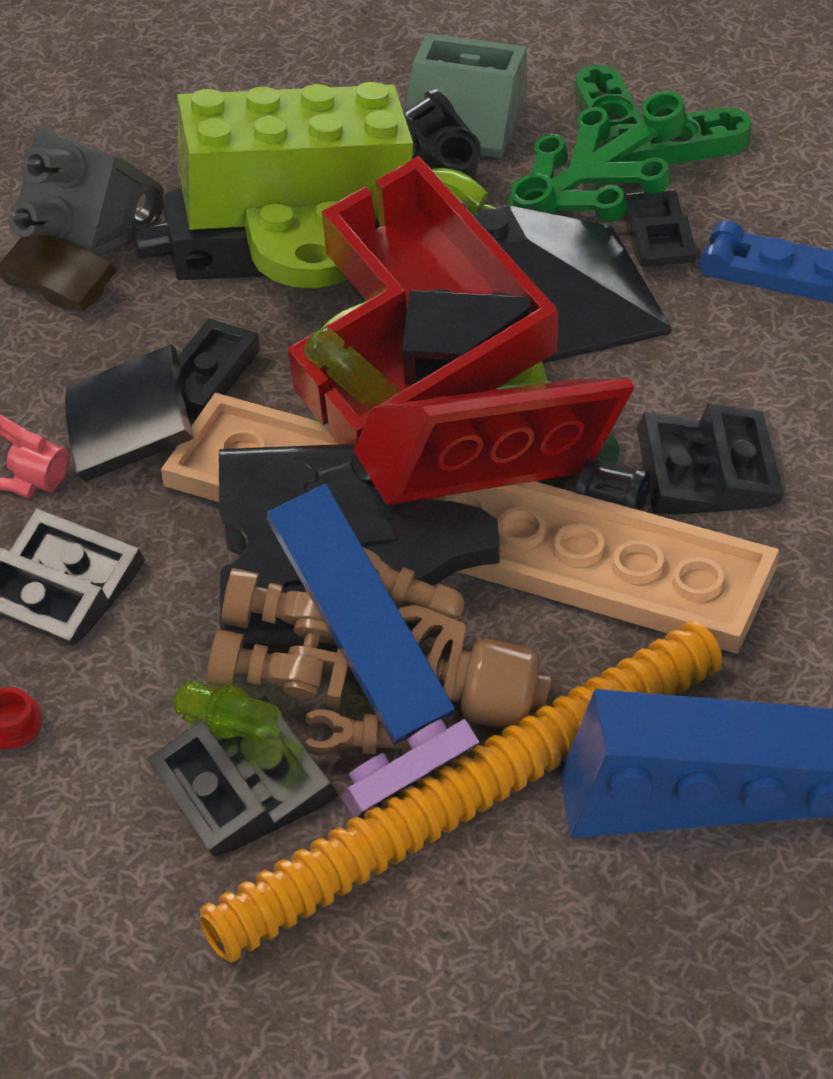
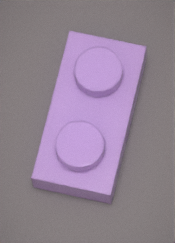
[341,719,479,817]

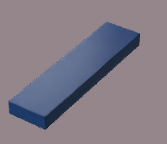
[267,483,455,745]

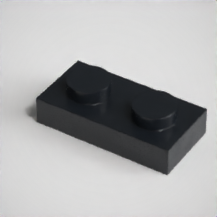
[178,318,260,419]

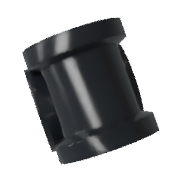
[403,88,481,180]

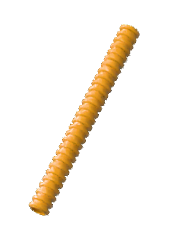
[199,620,723,963]

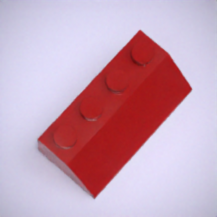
[353,378,635,505]

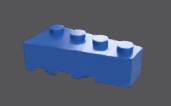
[560,689,833,838]

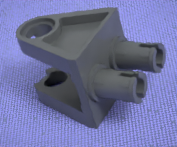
[8,127,164,256]

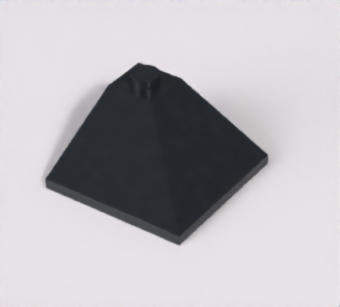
[472,206,672,363]

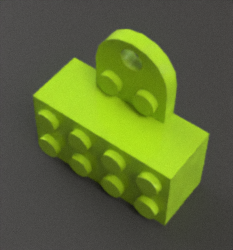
[177,82,413,288]

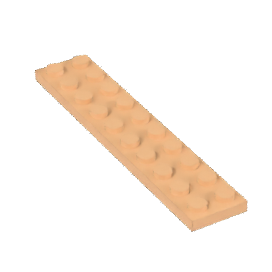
[161,393,779,654]

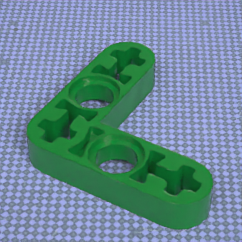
[575,65,752,165]

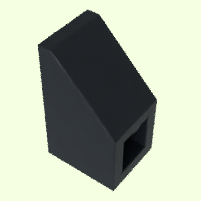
[402,289,530,385]

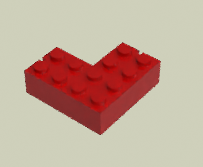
[287,156,558,444]

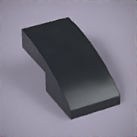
[624,190,697,267]

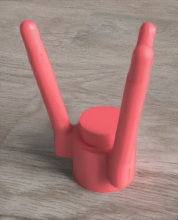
[0,414,70,499]

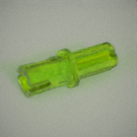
[173,680,282,742]

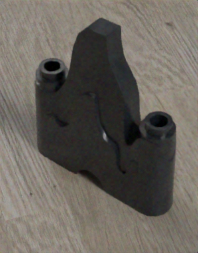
[219,444,500,654]

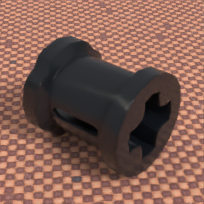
[575,457,650,511]

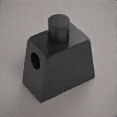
[134,188,265,280]

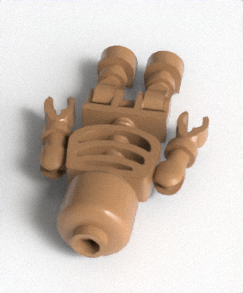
[206,548,551,755]

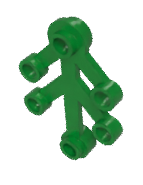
[508,91,687,222]

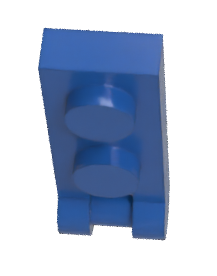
[698,220,833,303]

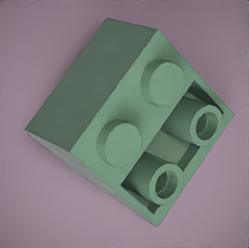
[405,33,527,158]

